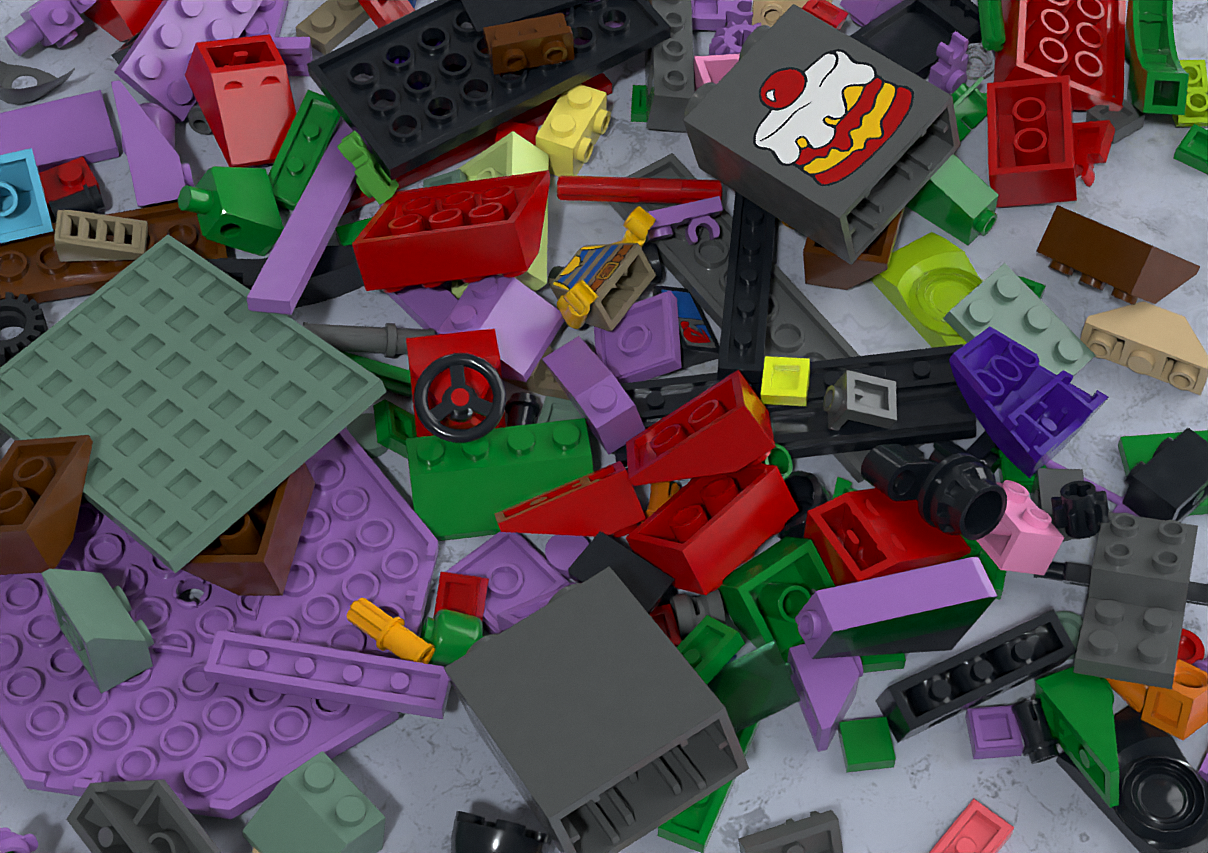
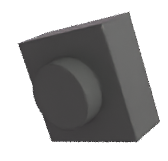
[1086,95,1145,144]

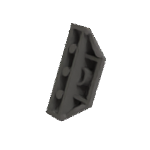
[66,779,221,853]

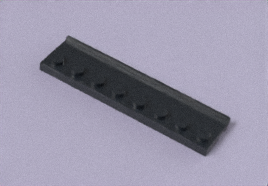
[615,344,977,473]

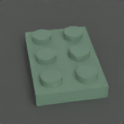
[943,263,1096,376]

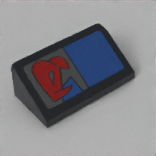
[653,286,720,369]

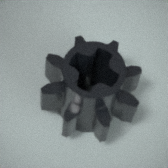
[1051,481,1110,539]

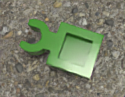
[337,130,399,205]

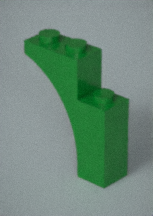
[1125,0,1189,115]

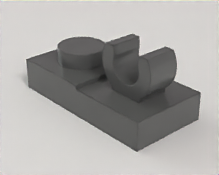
[738,810,843,853]

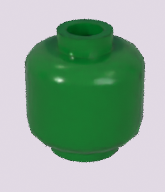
[420,609,485,667]

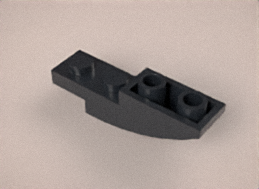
[205,245,365,308]

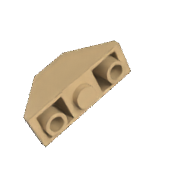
[1080,301,1208,396]

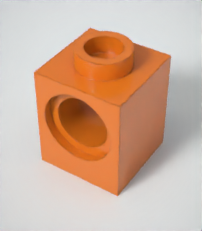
[1141,659,1208,740]

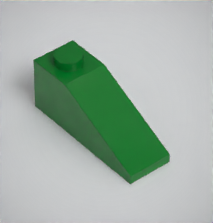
[1035,666,1119,808]

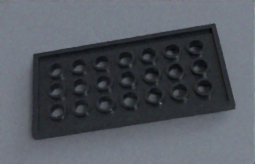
[307,0,671,181]

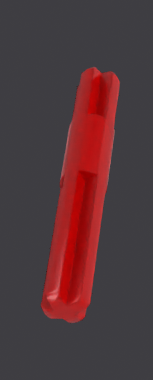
[557,175,722,204]

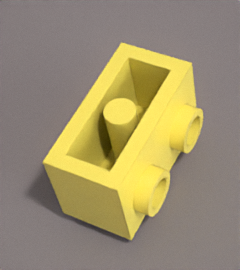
[536,84,611,177]

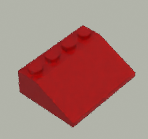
[994,0,1126,111]
[352,170,550,293]

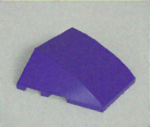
[949,326,1109,478]

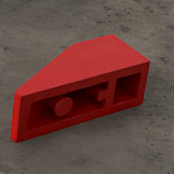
[495,461,646,538]

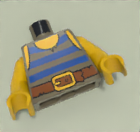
[548,206,656,332]

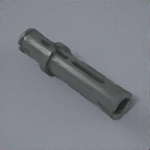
[302,322,435,358]

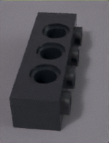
[875,609,1077,743]

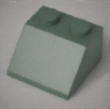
[41,569,154,694]
[242,751,386,853]

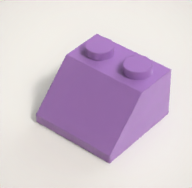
[437,274,565,382]

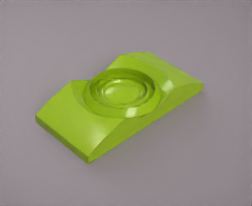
[870,232,983,348]

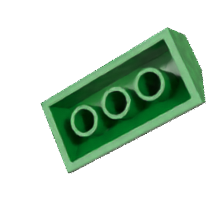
[406,418,593,541]

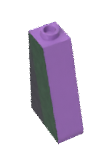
[795,557,998,659]

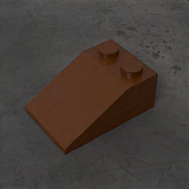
[0,435,93,575]

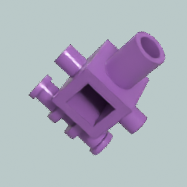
[5,0,97,56]

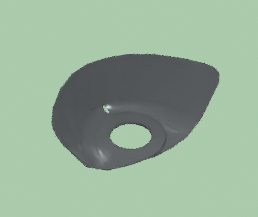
[0,61,75,104]

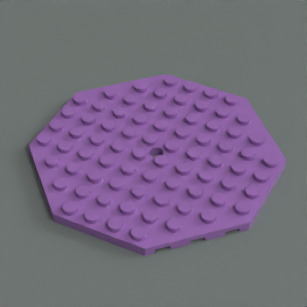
[0,427,439,819]

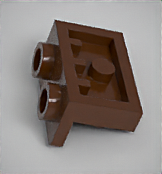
[483,13,574,75]

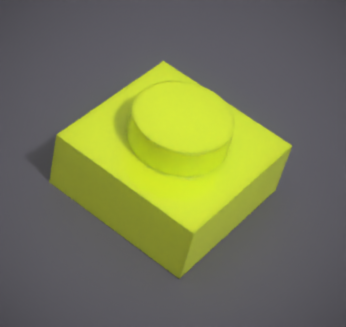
[761,356,810,406]

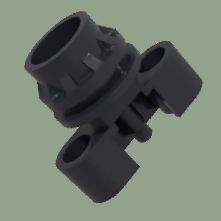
[861,441,1007,540]

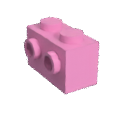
[976,480,1065,575]

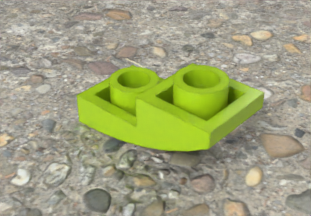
[1172,60,1208,127]

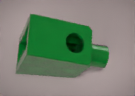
[178,166,284,256]

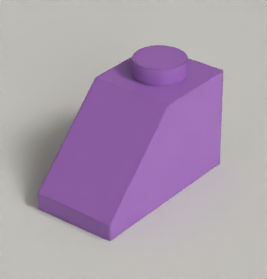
[786,644,863,752]

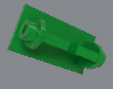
[951,76,987,141]

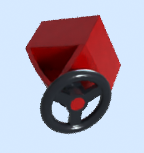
[406,328,506,443]

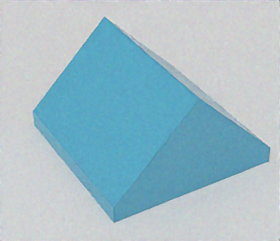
[0,148,53,243]

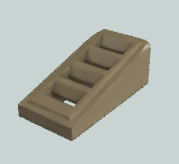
[54,210,148,262]

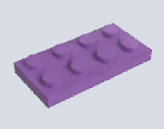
[114,0,263,124]

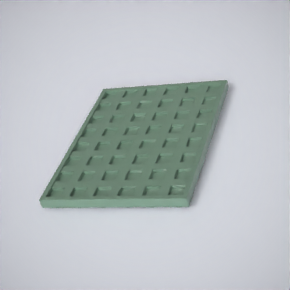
[0,234,387,574]

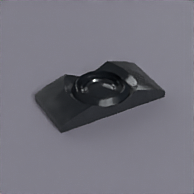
[850,0,982,80]
[1056,706,1208,853]

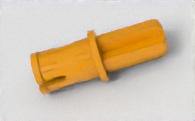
[346,598,435,664]

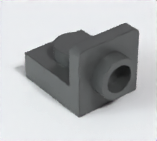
[823,370,897,431]

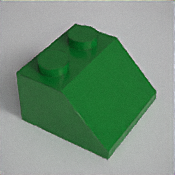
[718,536,836,669]

